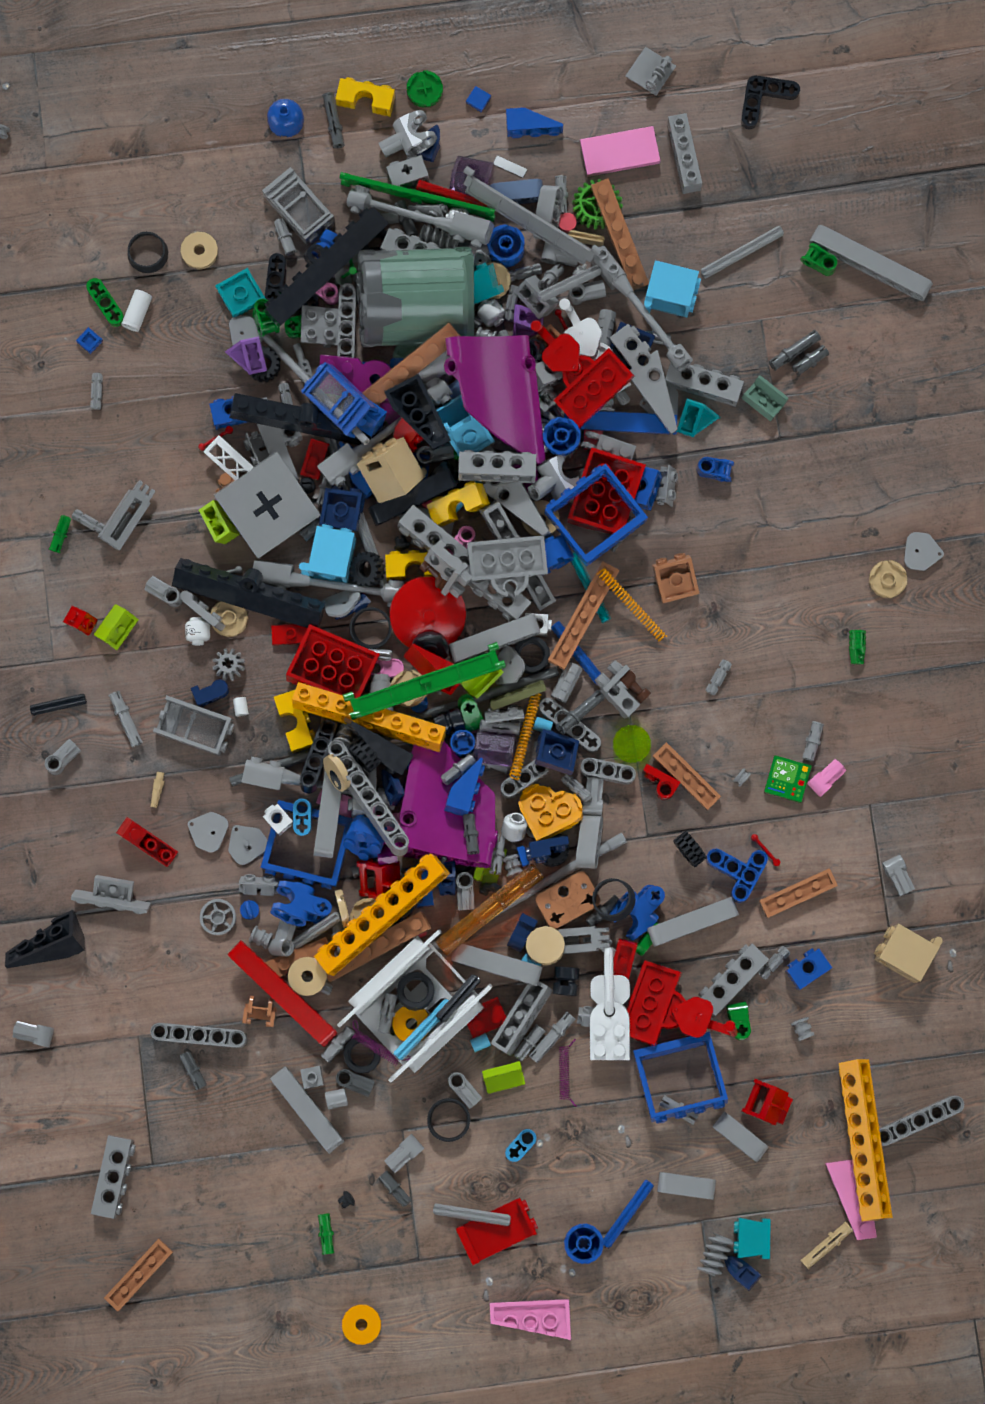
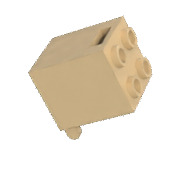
[357,437,427,503]
[874,924,943,983]

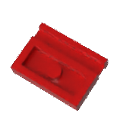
[467,997,506,1038]

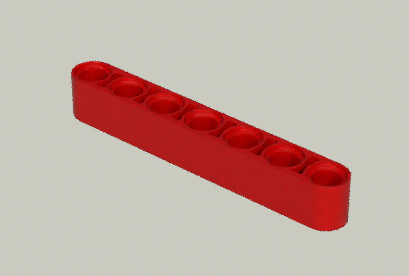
[227,940,338,1047]

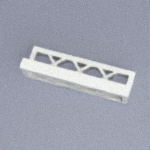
[204,435,253,480]

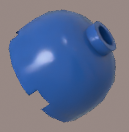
[267,99,304,137]
[543,417,581,456]
[564,1223,604,1264]

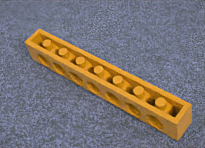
[292,682,446,752]
[314,853,450,976]
[839,1059,893,1222]

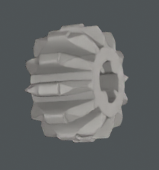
[213,648,245,681]

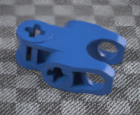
[270,881,332,926]
[610,885,665,941]

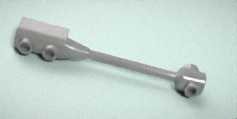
[347,185,495,248]
[591,246,693,371]
[317,377,453,487]
[253,559,404,607]
[242,756,395,813]

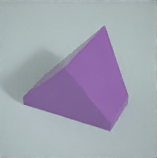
[513,304,543,339]
[225,336,267,375]

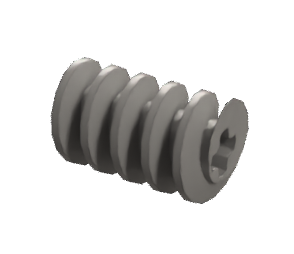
[419,223,459,249]
[697,1232,734,1277]

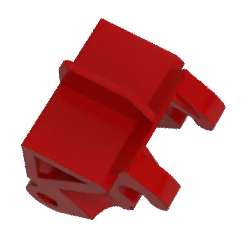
[357,859,400,899]
[741,1078,794,1126]

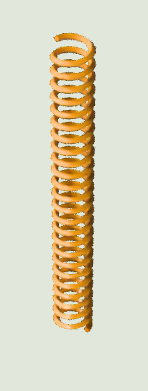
[597,569,667,642]
[509,693,542,780]

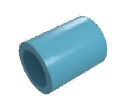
[533,717,553,732]
[470,1033,491,1053]

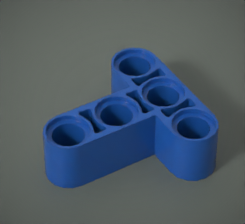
[706,848,768,903]

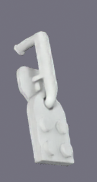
[559,299,632,392]
[590,947,630,1060]

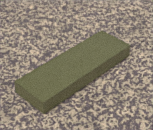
[489,680,546,710]

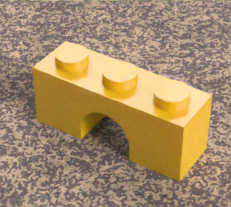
[335,77,395,117]
[427,481,490,527]
[385,550,433,581]
[274,690,315,753]

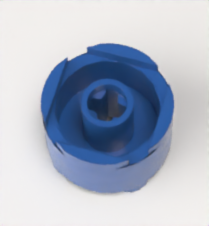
[487,224,525,268]
[544,535,575,573]
[343,815,387,861]

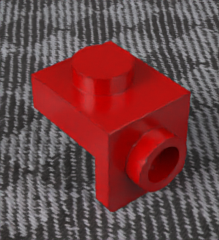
[63,606,98,636]

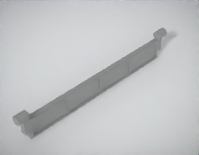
[463,166,603,265]

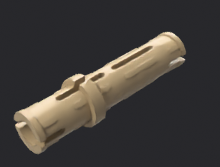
[801,1221,853,1270]

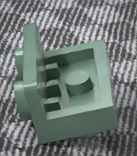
[741,376,789,422]

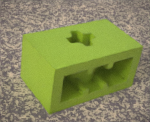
[199,500,240,544]

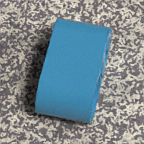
[293,799,312,836]
[505,1129,536,1162]

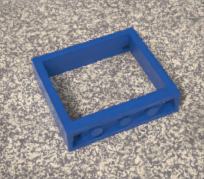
[544,464,648,567]
[261,800,353,890]
[633,1032,728,1124]

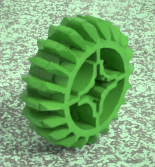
[572,179,623,230]

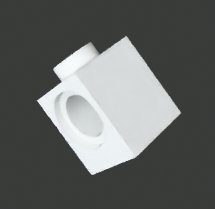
[525,613,552,637]
[263,804,293,836]

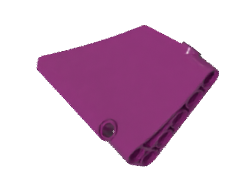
[444,335,545,464]
[396,741,498,868]

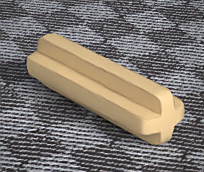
[568,230,605,247]

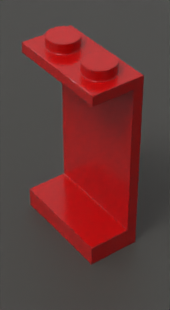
[456,1197,538,1265]

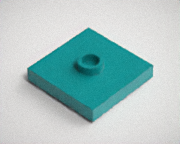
[215,267,266,318]

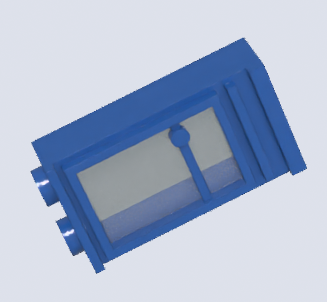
[301,362,378,438]

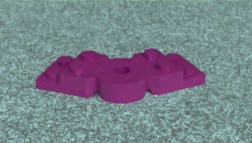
[319,355,401,425]

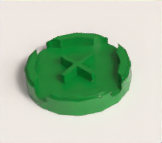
[406,70,443,108]

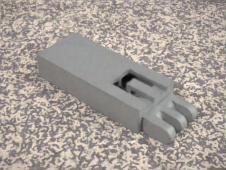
[98,480,155,550]
[558,926,610,954]

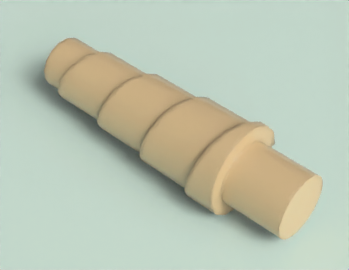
[150,772,165,808]

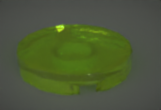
[613,725,651,763]

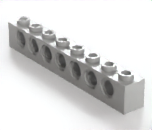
[398,505,531,622]

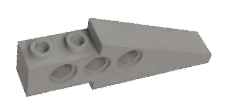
[610,324,678,435]
[474,444,552,539]
[479,500,556,611]

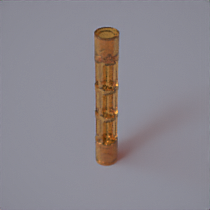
[435,863,544,956]

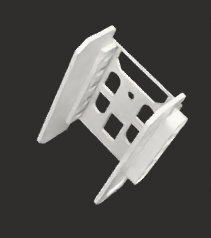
[337,929,493,1083]

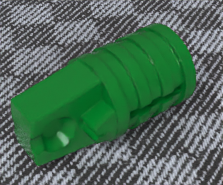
[849,630,866,665]

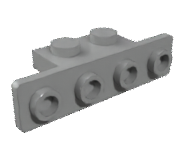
[71,875,151,914]

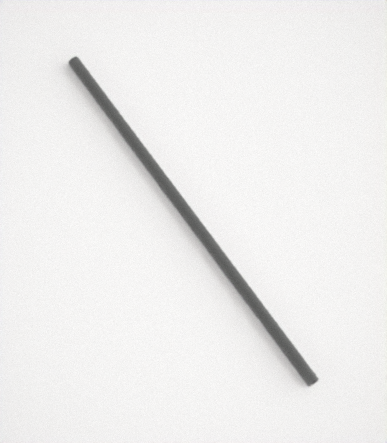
[229,666,559,786]

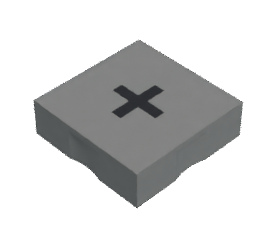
[214,452,321,559]

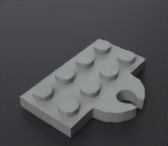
[467,536,548,597]

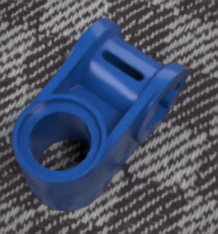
[696,457,734,482]

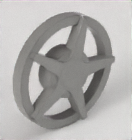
[200,899,236,936]

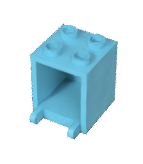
[644,260,701,318]
[437,395,495,456]
[299,524,356,583]

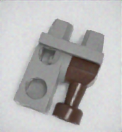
[419,540,473,598]
[594,660,651,719]

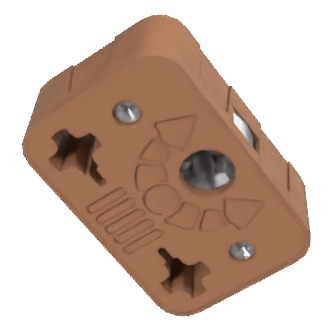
[535,871,601,929]

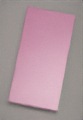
[580,126,660,177]

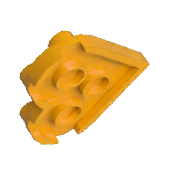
[518,784,583,841]

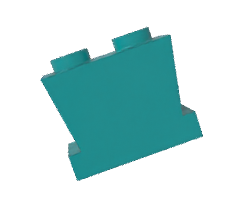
[474,262,504,304]
[733,1217,771,1259]

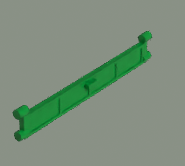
[339,172,495,222]
[343,642,506,720]

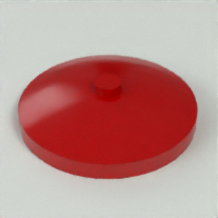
[389,576,466,648]

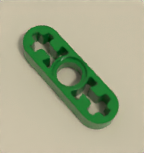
[86,278,124,327]

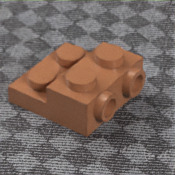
[652,553,700,603]

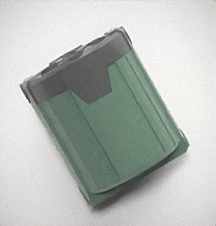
[356,247,474,347]

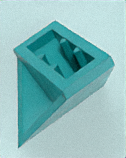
[677,399,720,437]

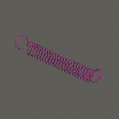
[353,1020,411,1066]
[559,1039,577,1107]

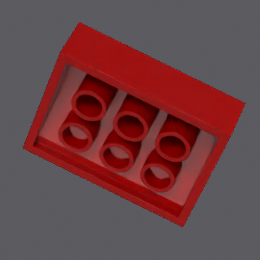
[567,447,646,534]
[286,624,380,698]

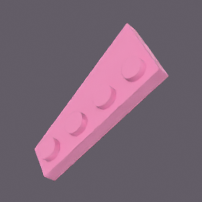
[825,1159,877,1240]
[490,1299,571,1340]

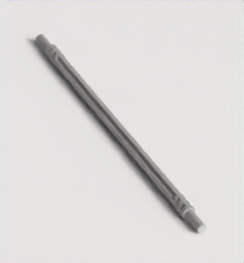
[293,343,387,588]

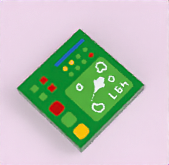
[764,755,811,803]

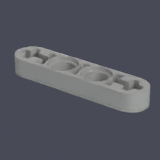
[539,698,601,752]

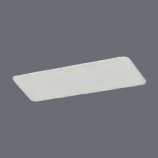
[493,156,527,177]

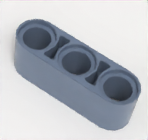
[489,179,543,204]

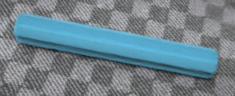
[393,999,449,1060]

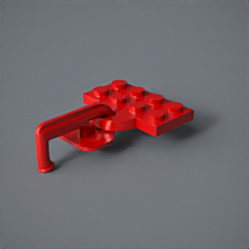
[531,320,635,429]
[627,960,738,1047]

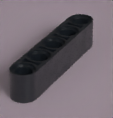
[368,469,457,526]
[300,717,341,794]

